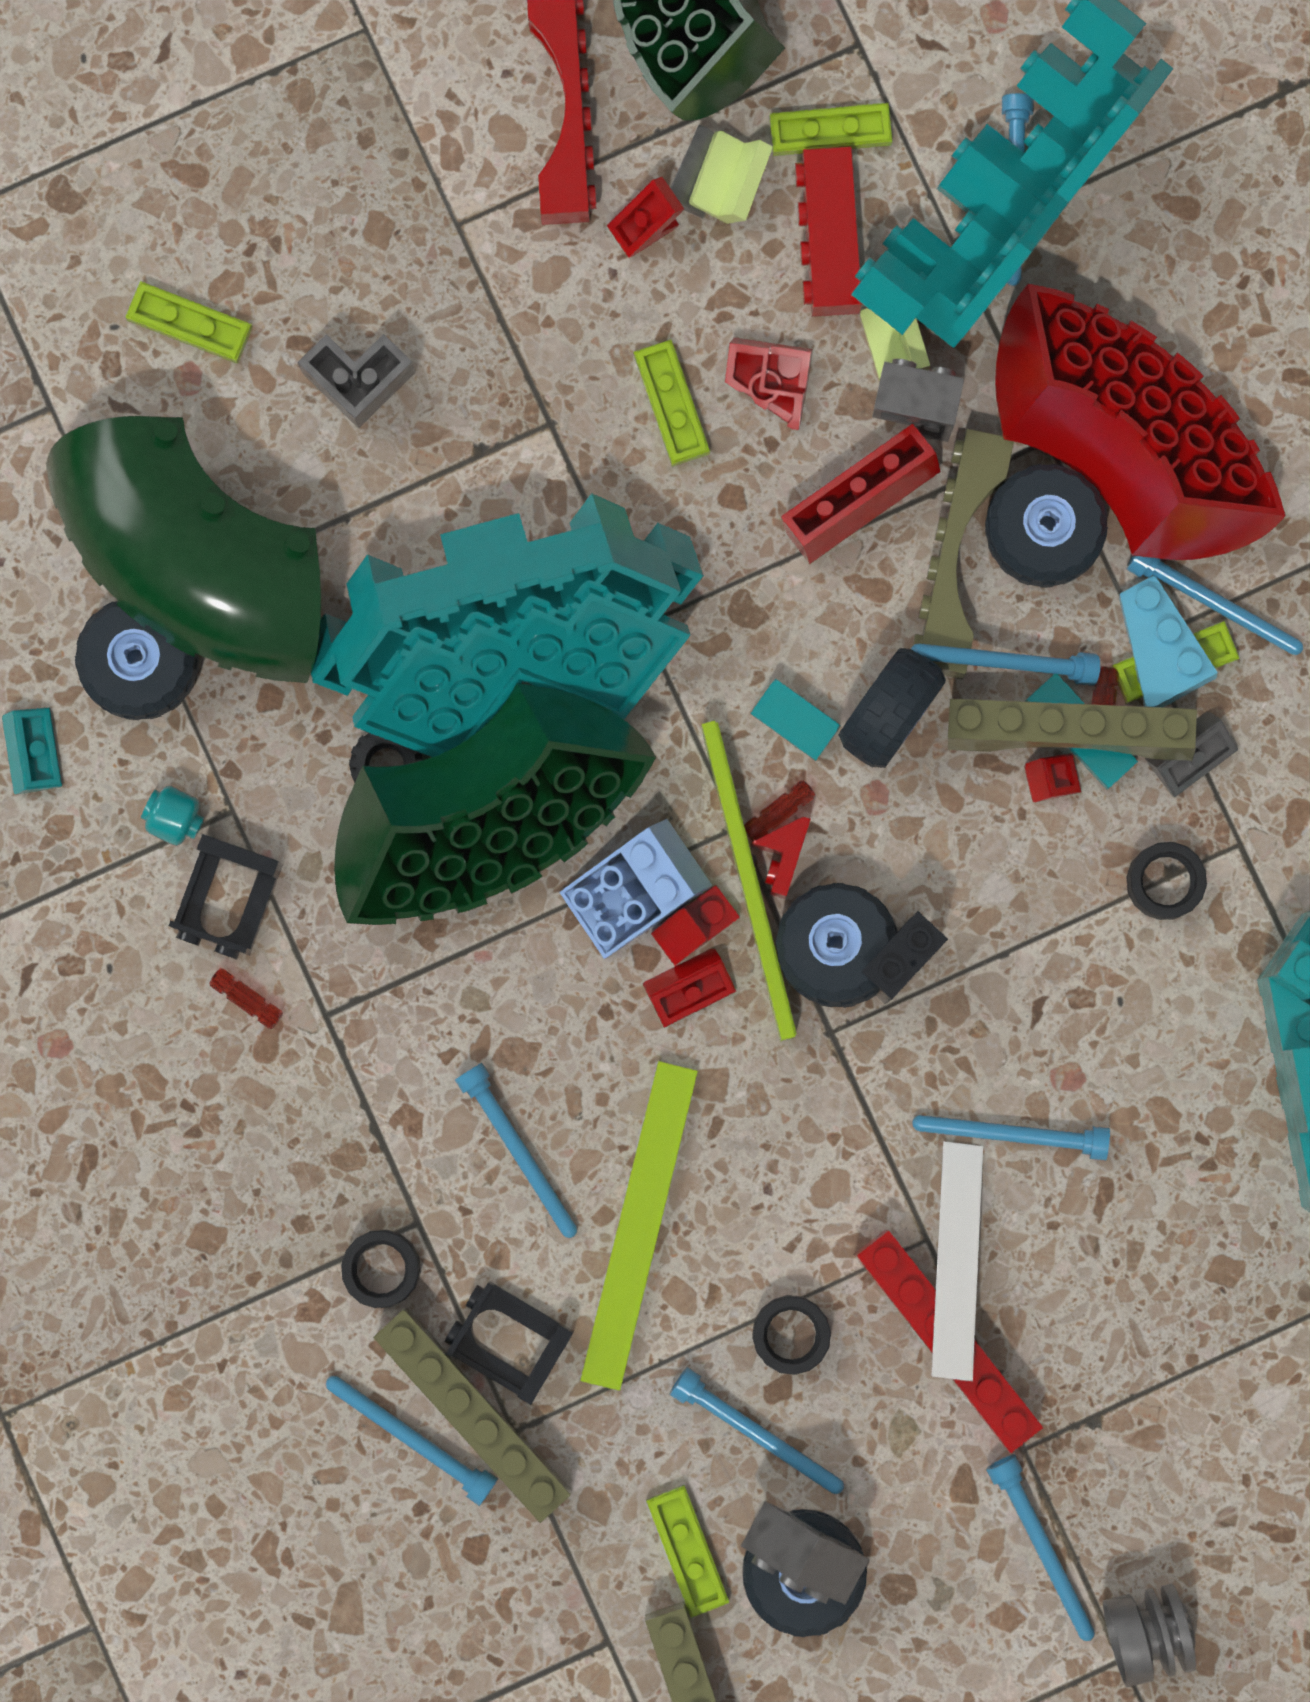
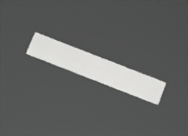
[931,1141,983,1381]

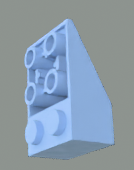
[559,819,712,959]

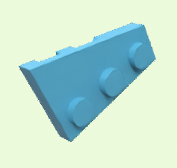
[1119,576,1218,708]

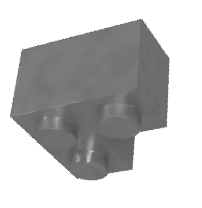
[298,334,415,429]
[872,359,964,442]
[741,1501,869,1604]

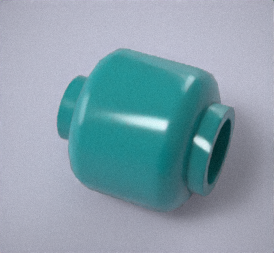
[141,786,205,846]

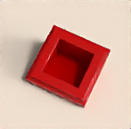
[1024,753,1082,803]

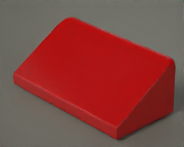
[643,948,737,1028]

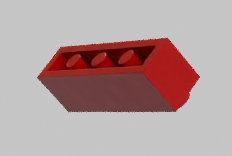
[795,147,862,317]
[781,423,941,564]

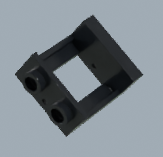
[168,834,283,960]
[861,911,948,1004]
[444,1281,574,1405]

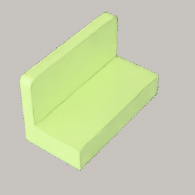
[689,131,773,224]
[860,308,930,381]

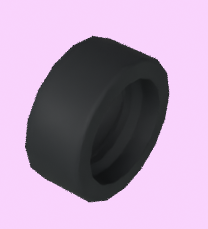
[1126,842,1207,920]
[341,1230,421,1308]
[752,1295,831,1375]

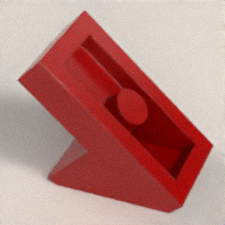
[607,177,685,258]
[751,816,811,899]
[651,885,740,966]

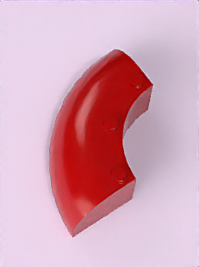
[995,283,1286,560]

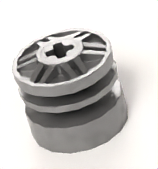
[1103,1583,1196,1687]

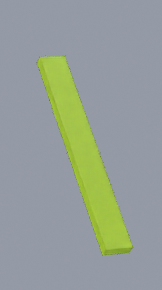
[701,721,797,1042]
[580,1061,698,1391]

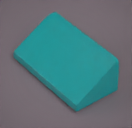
[751,678,840,761]
[2,707,62,795]

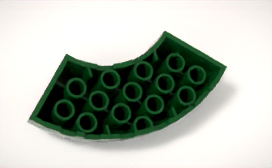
[613,0,785,121]
[46,416,321,683]
[334,683,656,925]

